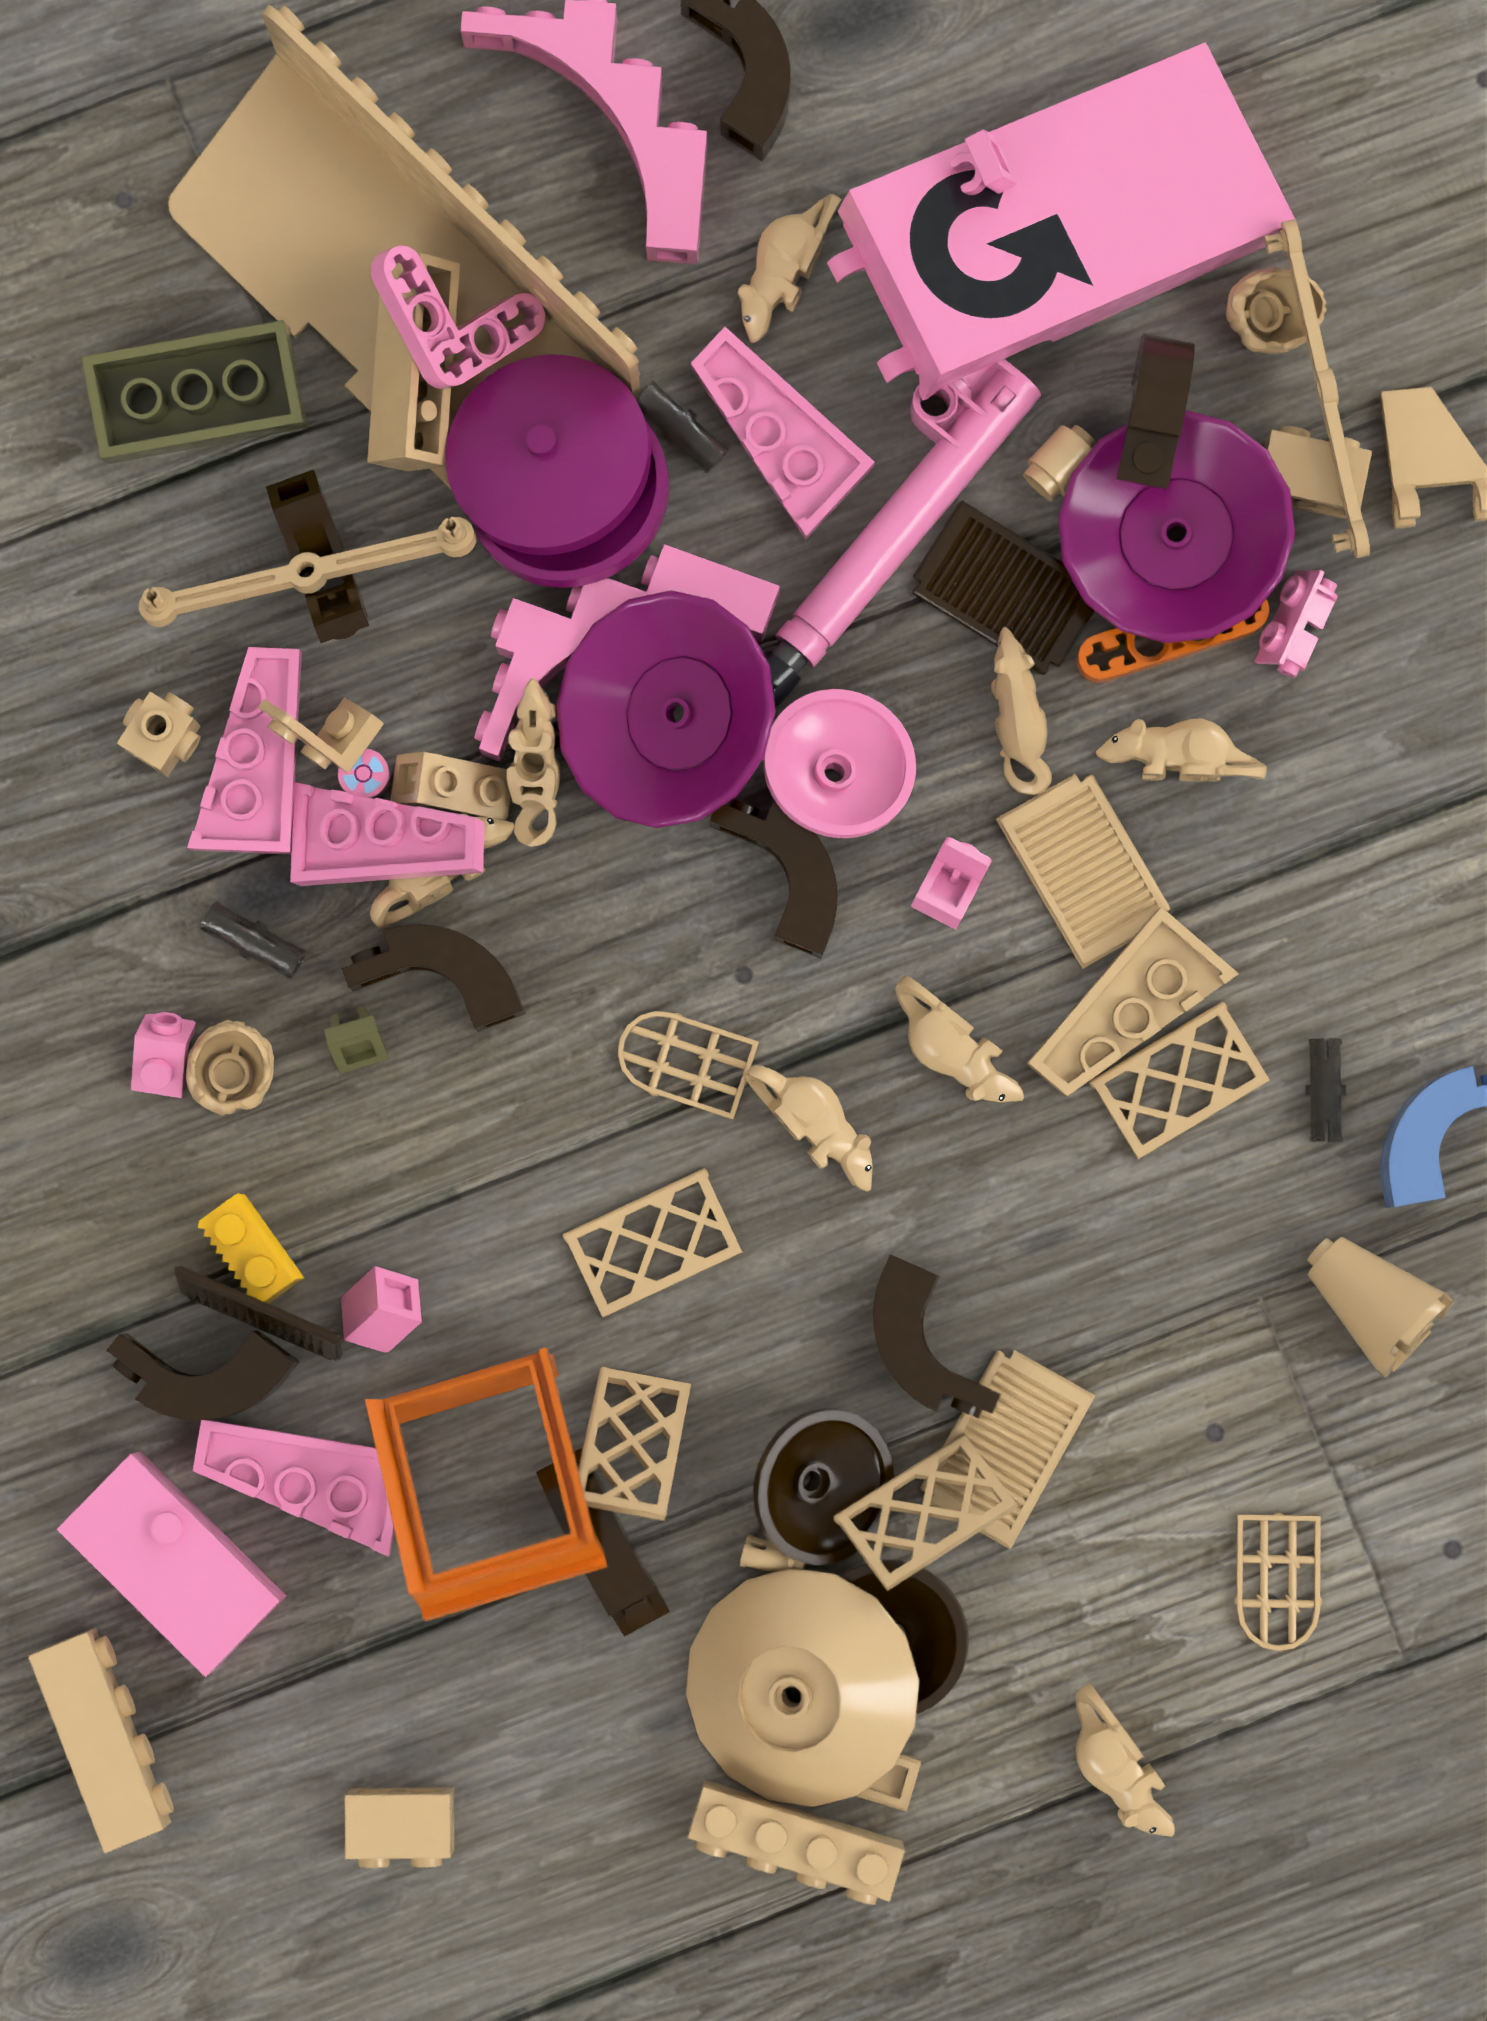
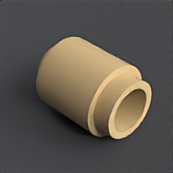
[1023,425,1096,502]

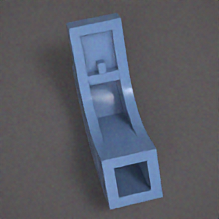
[1380,1066,1487,1208]

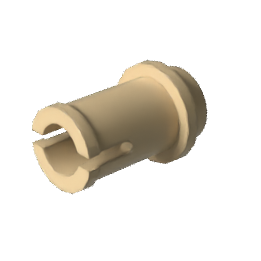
[740,1534,806,1573]

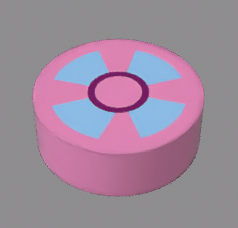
[338,748,391,799]

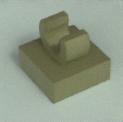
[324,1006,389,1074]

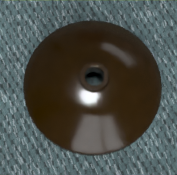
[753,1408,894,1565]
[841,1560,969,1714]

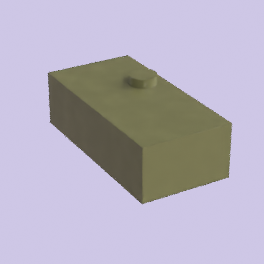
[81,320,308,464]

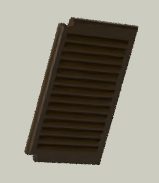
[913,500,1095,675]
[174,1266,342,1361]

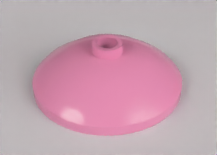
[763,689,916,838]

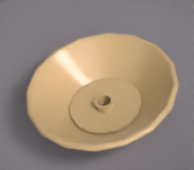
[686,1568,919,1807]

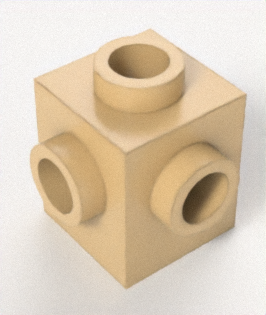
[117,692,201,777]

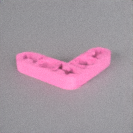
[371,245,545,389]

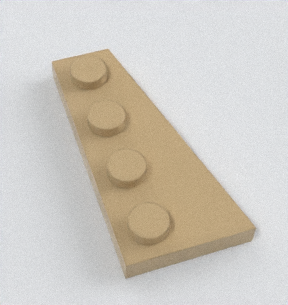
[1026,907,1239,1097]

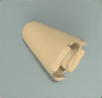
[1307,1237,1454,1378]

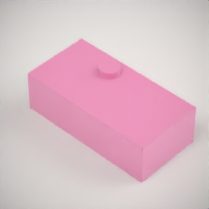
[57,1451,287,1677]

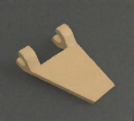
[1380,387,1487,529]

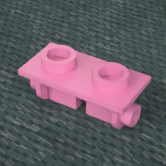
[1254,570,1338,678]

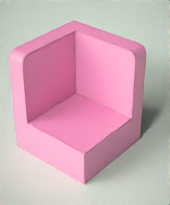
[341,1266,422,1353]

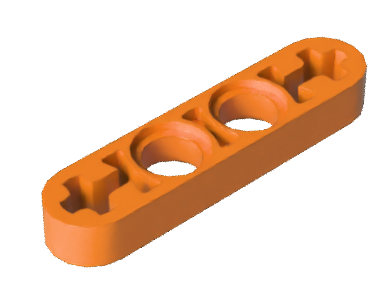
[1076,599,1270,683]

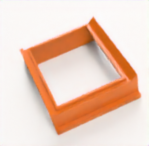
[365,1347,608,1621]

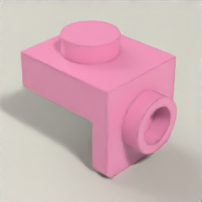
[910,837,992,930]
[131,1012,196,1098]

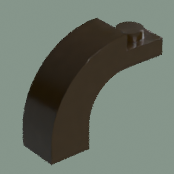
[680,0,790,161]
[1116,333,1195,490]
[266,469,369,643]
[710,799,838,959]
[341,924,526,1032]
[873,1255,1001,1418]
[106,1330,300,1420]
[536,1447,670,1637]

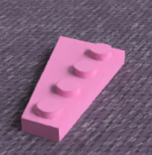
[691,327,875,540]
[187,647,302,855]
[290,782,485,886]
[192,1420,408,1557]

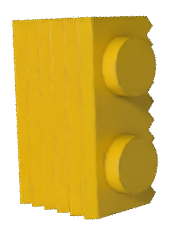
[198,1193,304,1304]

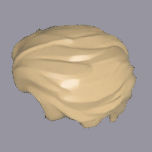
[1226,267,1327,354]
[186,1020,274,1116]

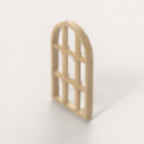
[618,1011,759,1120]
[1234,1512,1322,1651]

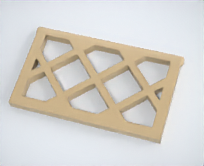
[1089,1001,1270,1159]
[563,1168,742,1318]
[578,1367,691,1521]
[833,1434,1017,1591]

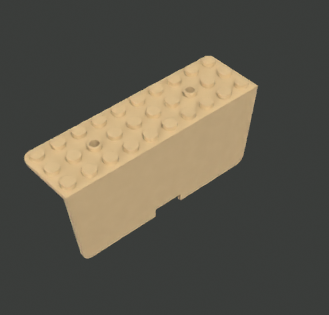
[169,5,641,491]

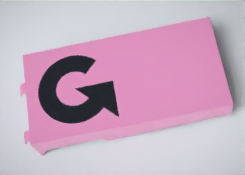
[827,42,1297,401]

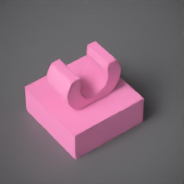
[950,129,1017,195]

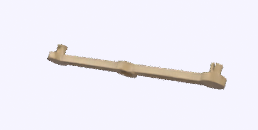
[1264,219,1370,558]
[139,517,476,627]

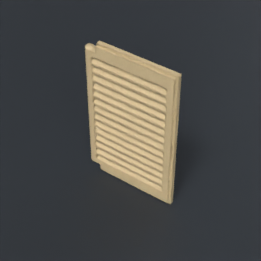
[995,774,1170,969]
[920,1350,1096,1550]

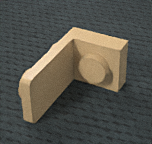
[258,697,384,773]
[390,752,511,820]

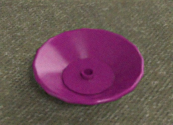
[1058,410,1295,643]
[556,590,775,828]

